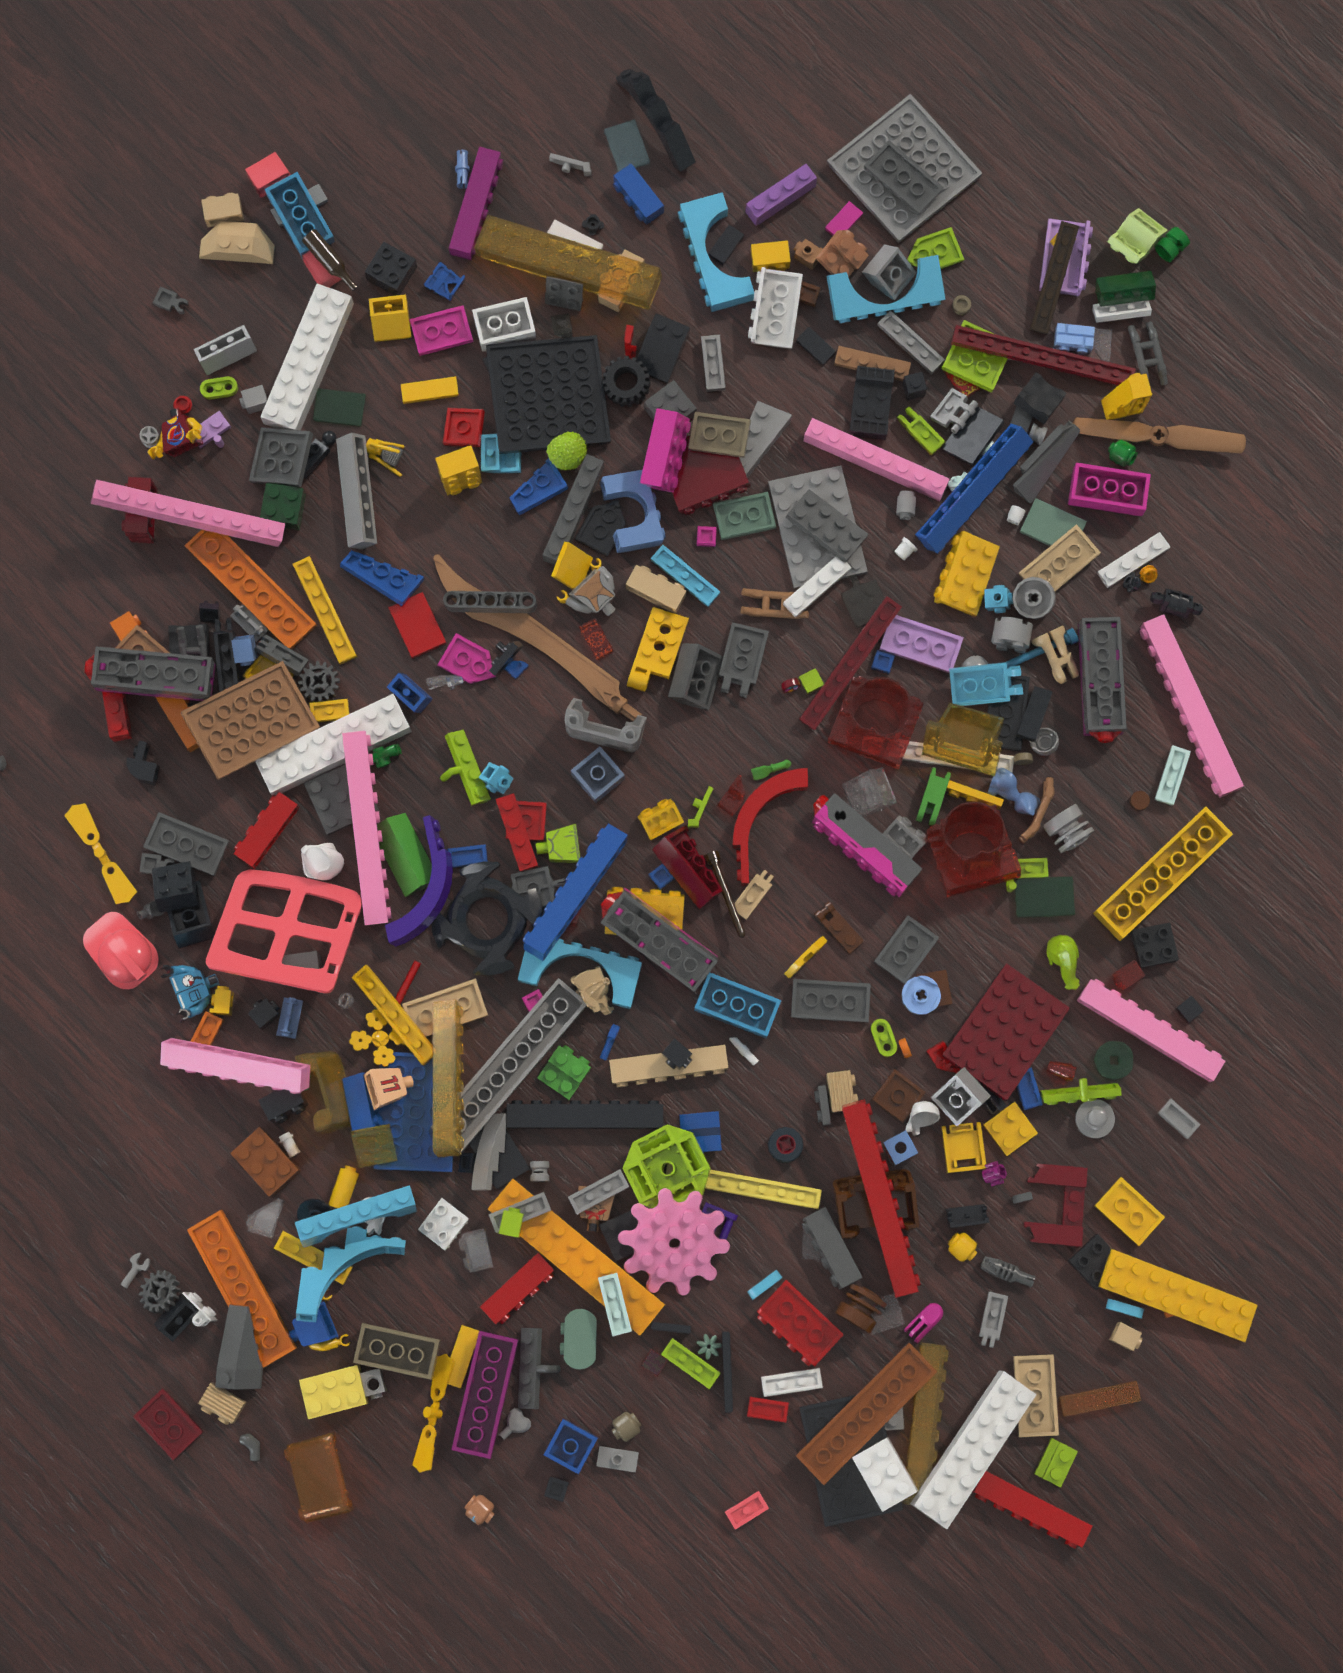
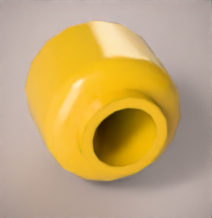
[948,1232,977,1262]

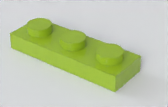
[661,1338,721,1389]

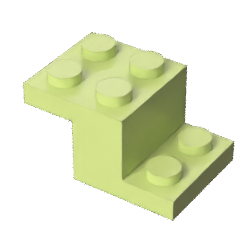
[1107,208,1168,264]

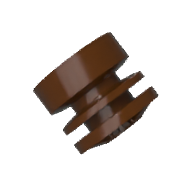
[835,1283,887,1334]

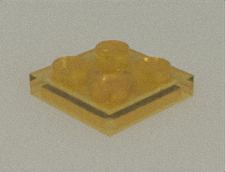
[351,1124,398,1168]

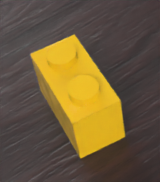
[750,241,791,272]

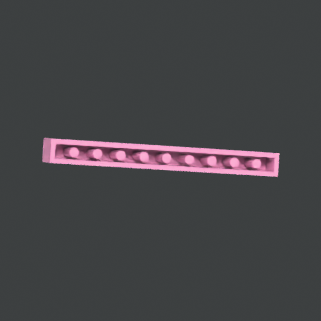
[91,480,285,547]
[1140,614,1244,798]
[342,731,392,925]

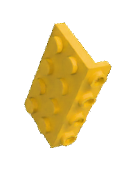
[934,531,1000,617]
[605,887,684,935]

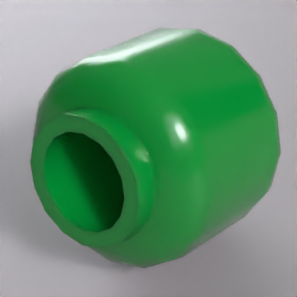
[1108,440,1137,467]

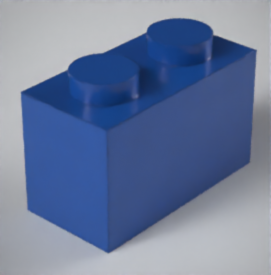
[387,673,433,713]

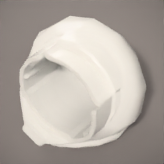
[301,843,344,881]

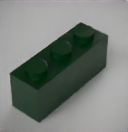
[1095,271,1156,307]

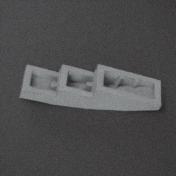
[471,1113,507,1191]

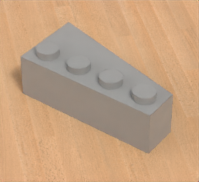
[739,401,792,478]

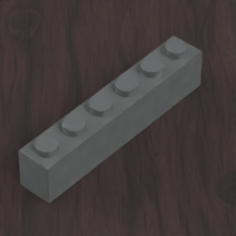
[543,454,604,566]

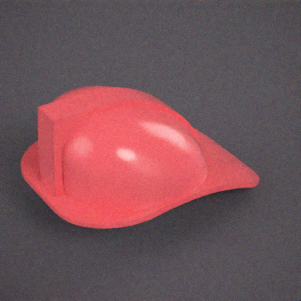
[83,912,159,989]

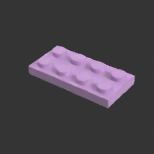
[879,615,964,674]

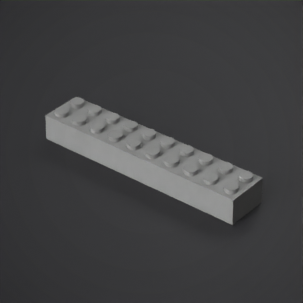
[431,978,587,1154]

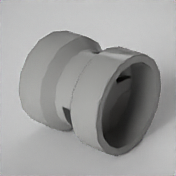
[530,1161,549,1182]

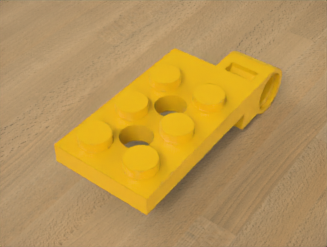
[627,607,689,692]

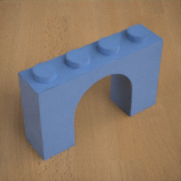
[600,470,665,553]

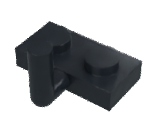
[489,641,523,676]

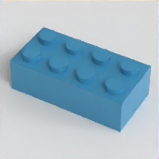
[265,172,335,259]
[694,972,781,1038]

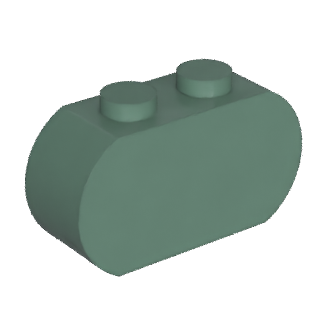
[560,1309,597,1369]

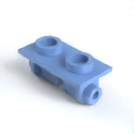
[276,997,303,1039]

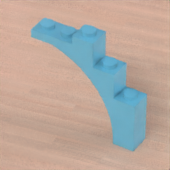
[296,1226,406,1322]

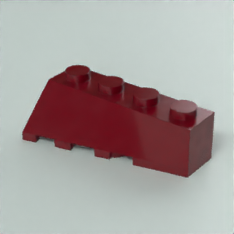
[652,825,723,909]

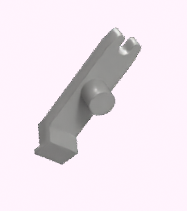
[549,153,592,176]

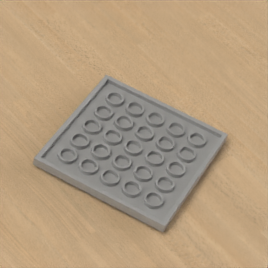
[827,94,983,243]

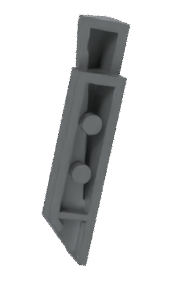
[1013,421,1080,504]

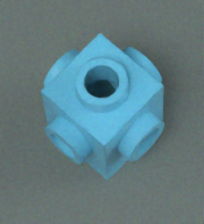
[984,585,1013,613]
[479,762,514,794]

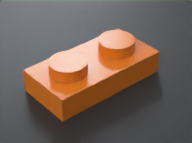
[190,1011,224,1045]

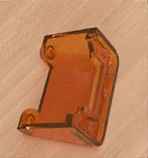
[284,1431,354,1523]

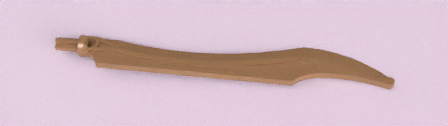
[434,554,642,721]

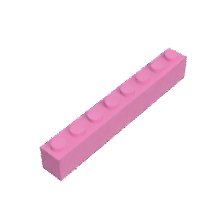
[804,418,949,502]
[1077,979,1225,1082]
[160,1038,310,1094]

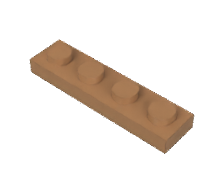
[834,346,911,381]

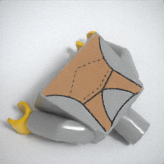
[557,558,615,616]

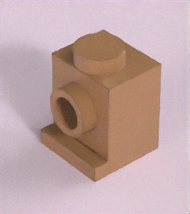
[794,239,823,270]

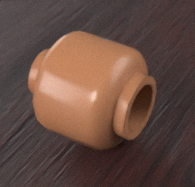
[464,1495,494,1525]

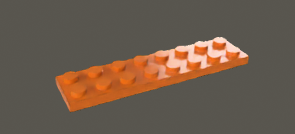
[184,530,317,650]
[187,1210,297,1368]

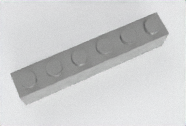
[336,433,377,550]

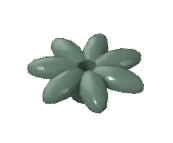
[697,1334,722,1360]

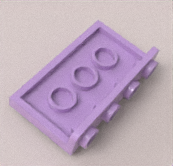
[1039,219,1093,296]

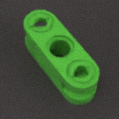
[916,767,951,826]

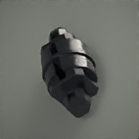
[1150,589,1203,618]

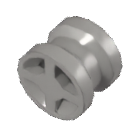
[1029,423,1048,445]
[139,426,160,448]

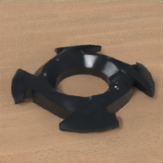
[431,861,543,976]

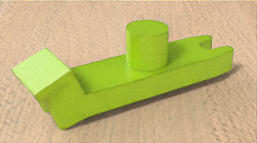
[688,786,713,829]

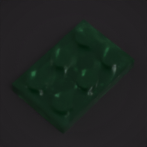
[1014,876,1075,918]

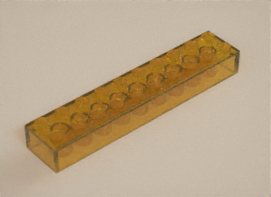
[474,215,662,310]

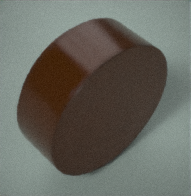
[1130,791,1150,811]

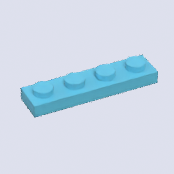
[651,545,720,607]

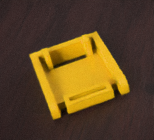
[941,1122,986,1173]

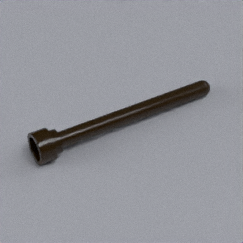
[704,851,746,938]

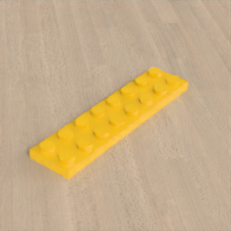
[1098,1249,1257,1342]

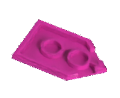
[437,633,496,684]

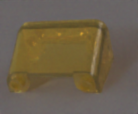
[295,1051,351,1135]

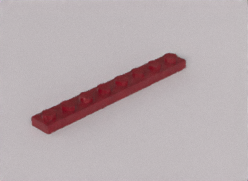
[799,596,902,730]

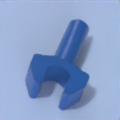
[600,1024,620,1060]

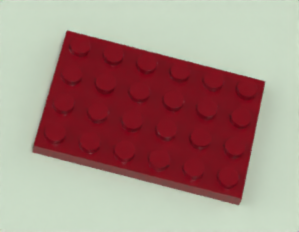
[942,963,1070,1102]

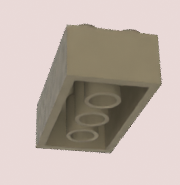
[353,1323,441,1380]

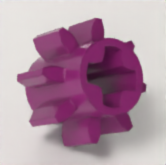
[982,1161,1007,1187]

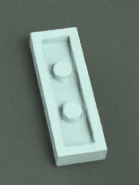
[1154,745,1191,806]
[598,1273,632,1336]

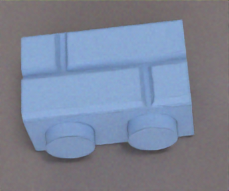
[1053,323,1095,355]

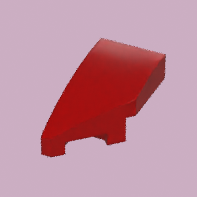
[625,325,637,359]
[926,1041,960,1073]

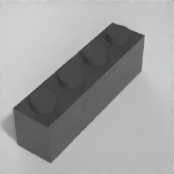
[802,1207,863,1289]

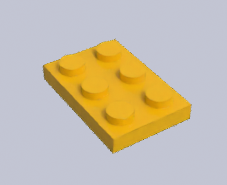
[1094,1177,1165,1246]

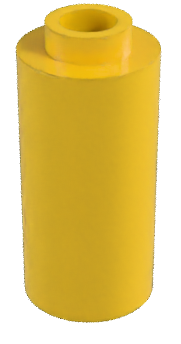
[328,1165,359,1208]

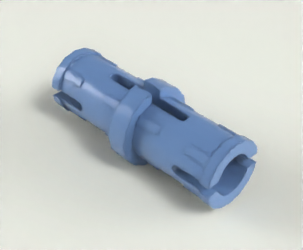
[455,150,470,189]

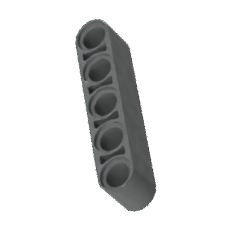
[443,591,537,613]

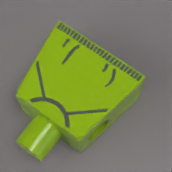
[536,824,580,863]

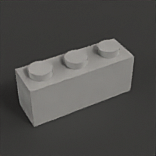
[194,325,257,375]

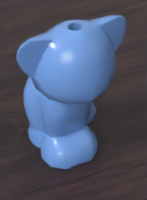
[987,768,1040,815]

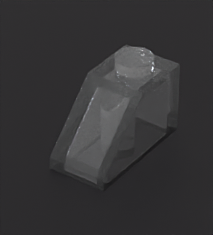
[246,1199,285,1238]

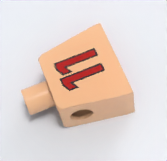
[364,1068,414,1110]

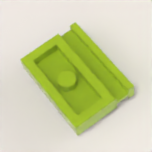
[1034,1438,1078,1487]

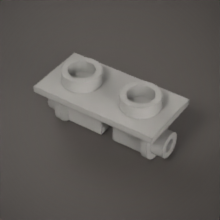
[230,604,269,642]

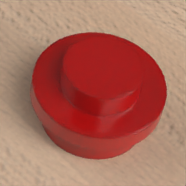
[173,396,193,414]

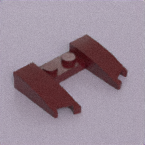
[1024,1164,1088,1247]

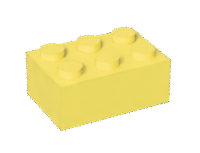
[299,1364,369,1419]

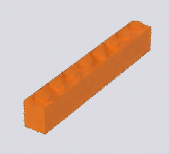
[110,611,199,753]

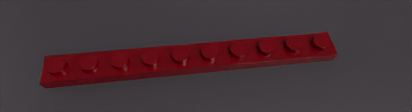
[951,325,1136,385]

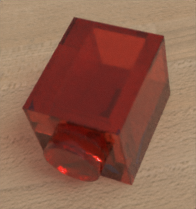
[1113,960,1146,990]

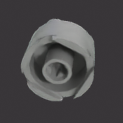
[991,617,1033,653]

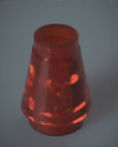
[1047,1061,1077,1082]

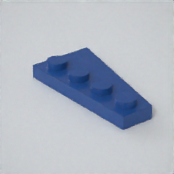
[340,550,424,606]

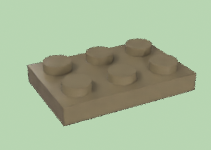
[688,412,751,458]

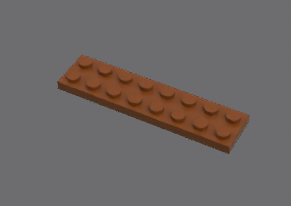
[796,1343,937,1485]

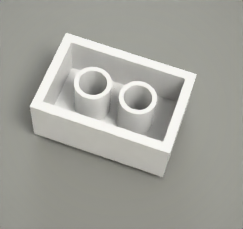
[472,297,536,352]
[852,1437,918,1512]

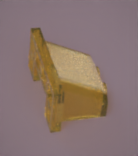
[922,703,1004,776]

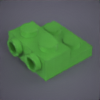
[537,1045,591,1100]

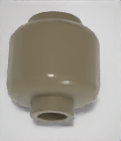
[611,1412,642,1442]

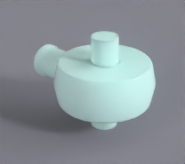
[948,472,967,491]

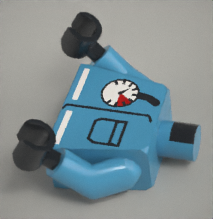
[159,965,219,1023]

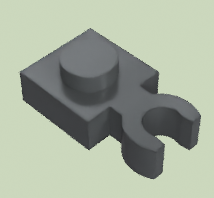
[153,286,189,314]
[139,853,175,875]

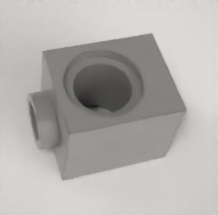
[360,1368,387,1400]

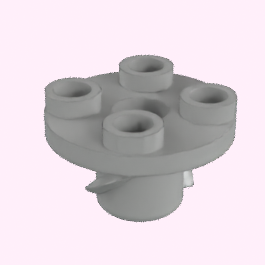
[1075,1099,1115,1138]

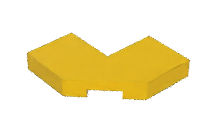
[784,936,827,978]

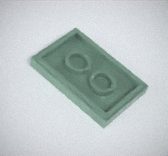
[713,492,776,540]
[1019,498,1087,546]

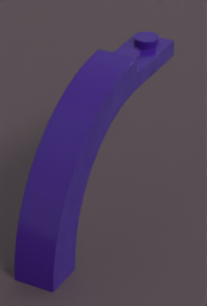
[385,815,453,947]

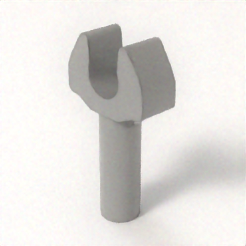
[121,1253,150,1288]

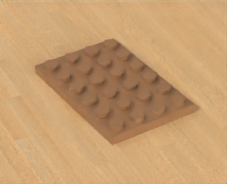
[181,661,320,780]

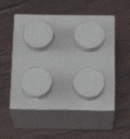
[931,1067,990,1126]

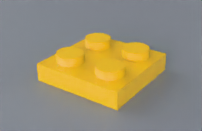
[983,1102,1038,1156]

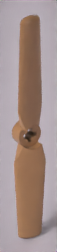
[1073,417,1246,453]

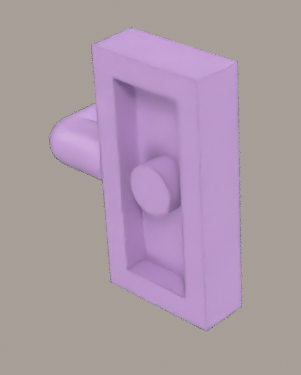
[199,411,231,448]

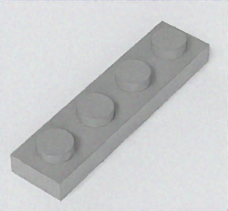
[877,310,945,375]

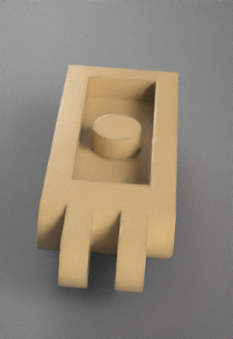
[734,870,774,920]

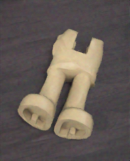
[1031,626,1079,685]

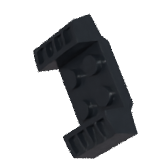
[849,366,895,440]

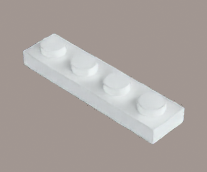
[1097,532,1170,589]
[783,556,852,618]

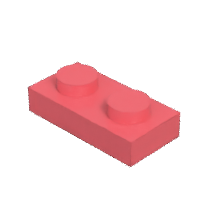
[725,1491,769,1529]

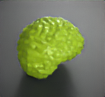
[546,432,587,470]

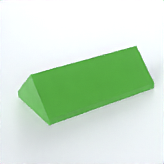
[377,813,432,898]

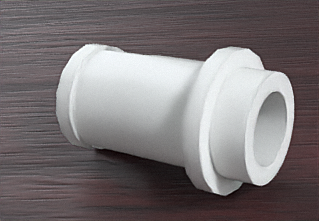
[279,1132,301,1158]

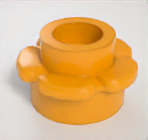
[1139,565,1158,583]

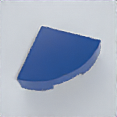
[505,661,529,680]

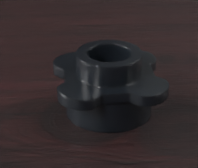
[582,214,604,236]
[1122,572,1141,593]

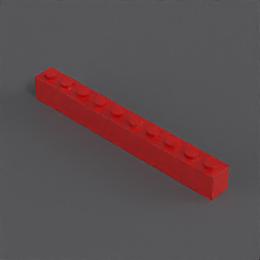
[842,1099,921,1298]

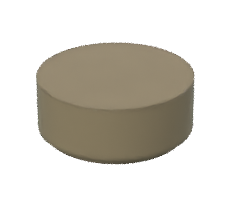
[952,295,971,315]
[1014,753,1033,765]

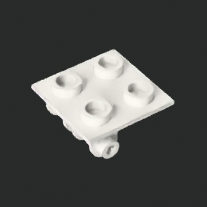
[418,1198,469,1251]
[182,1292,217,1326]

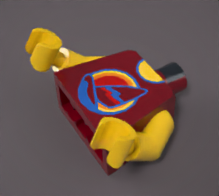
[148,408,203,459]

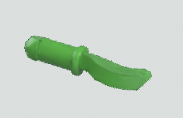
[751,760,791,780]

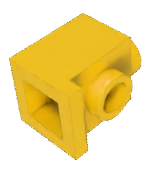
[209,986,234,1016]

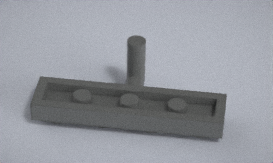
[518,1328,561,1409]

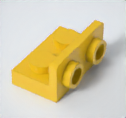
[637,799,684,840]

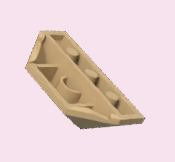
[199,221,275,264]

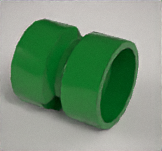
[1154,227,1190,262]

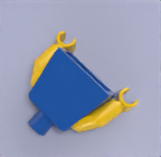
[289,1289,351,1351]

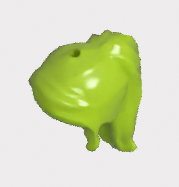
[1047,935,1080,990]

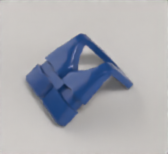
[424,262,465,301]

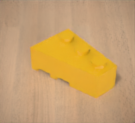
[1101,373,1152,420]

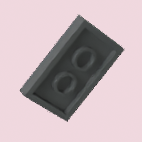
[874,915,939,985]

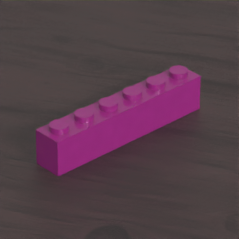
[449,147,504,260]

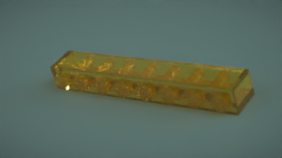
[433,999,464,1157]
[902,1342,949,1505]

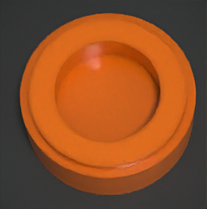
[898,1038,912,1058]

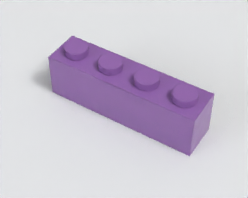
[745,164,817,226]

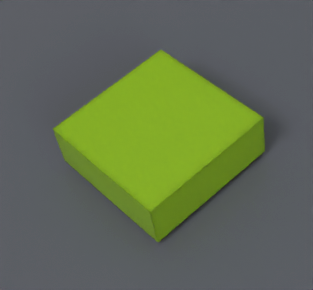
[799,668,824,694]

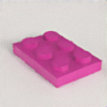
[409,305,473,356]

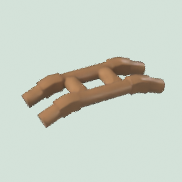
[741,588,809,619]
[1018,777,1054,844]

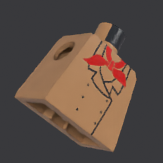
[578,1186,616,1232]

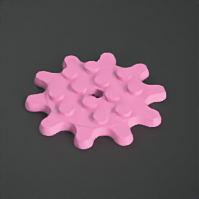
[618,1188,730,1296]

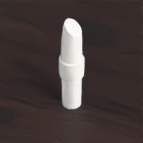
[729,1037,759,1066]

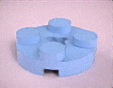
[901,976,941,1015]

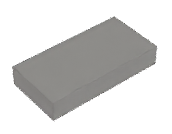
[1158,1099,1201,1139]

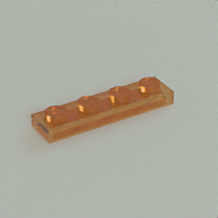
[1059,1381,1141,1417]

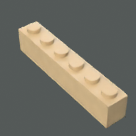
[609,1045,728,1088]

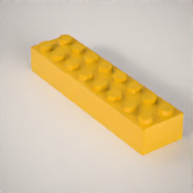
[1093,807,1233,941]

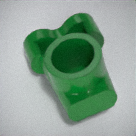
[372,744,402,769]

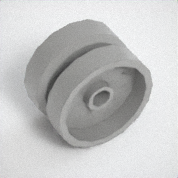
[1013,577,1056,619]

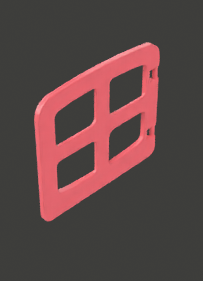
[206,869,362,993]

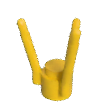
[366,438,404,477]

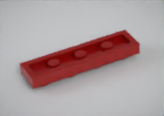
[496,793,538,872]

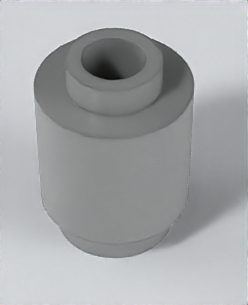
[896,491,916,520]

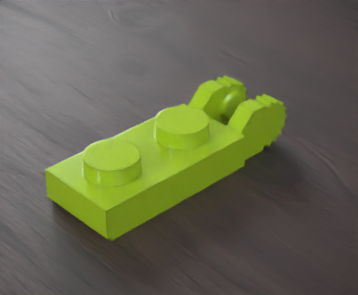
[897,407,945,456]

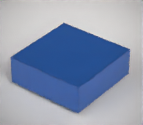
[871,650,895,675]
[648,864,675,890]

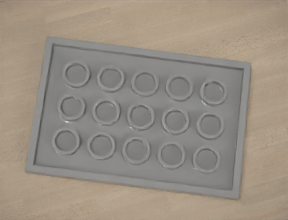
[768,466,868,589]

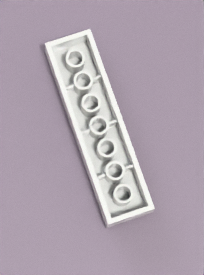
[260,283,354,430]
[255,694,412,796]
[910,1370,1036,1529]

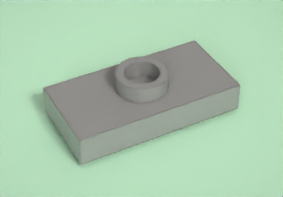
[596,1446,639,1473]

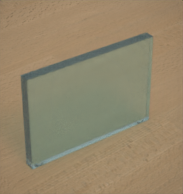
[604,119,650,171]

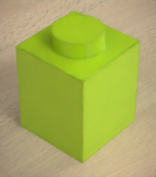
[499,1207,524,1238]

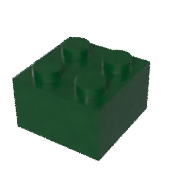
[260,483,306,531]

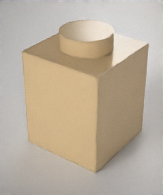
[1109,1322,1143,1351]

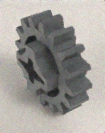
[298,661,340,702]
[139,1270,181,1314]

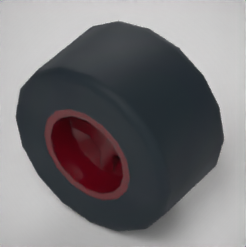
[768,1127,804,1163]

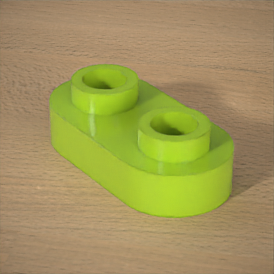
[200,376,238,400]
[871,1019,897,1057]

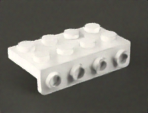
[748,267,803,349]

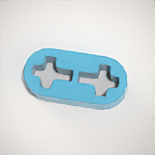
[747,1269,782,1300]
[1106,1299,1144,1319]

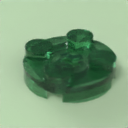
[1094,1041,1134,1080]

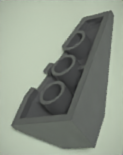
[215,1304,263,1390]

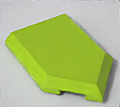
[907,227,964,269]

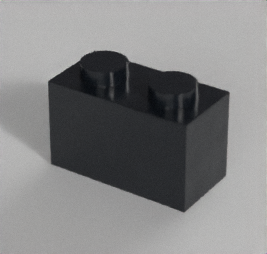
[154,1294,199,1342]

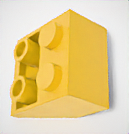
[369,294,412,342]

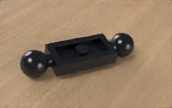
[304,431,337,479]

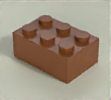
[230,1127,301,1198]

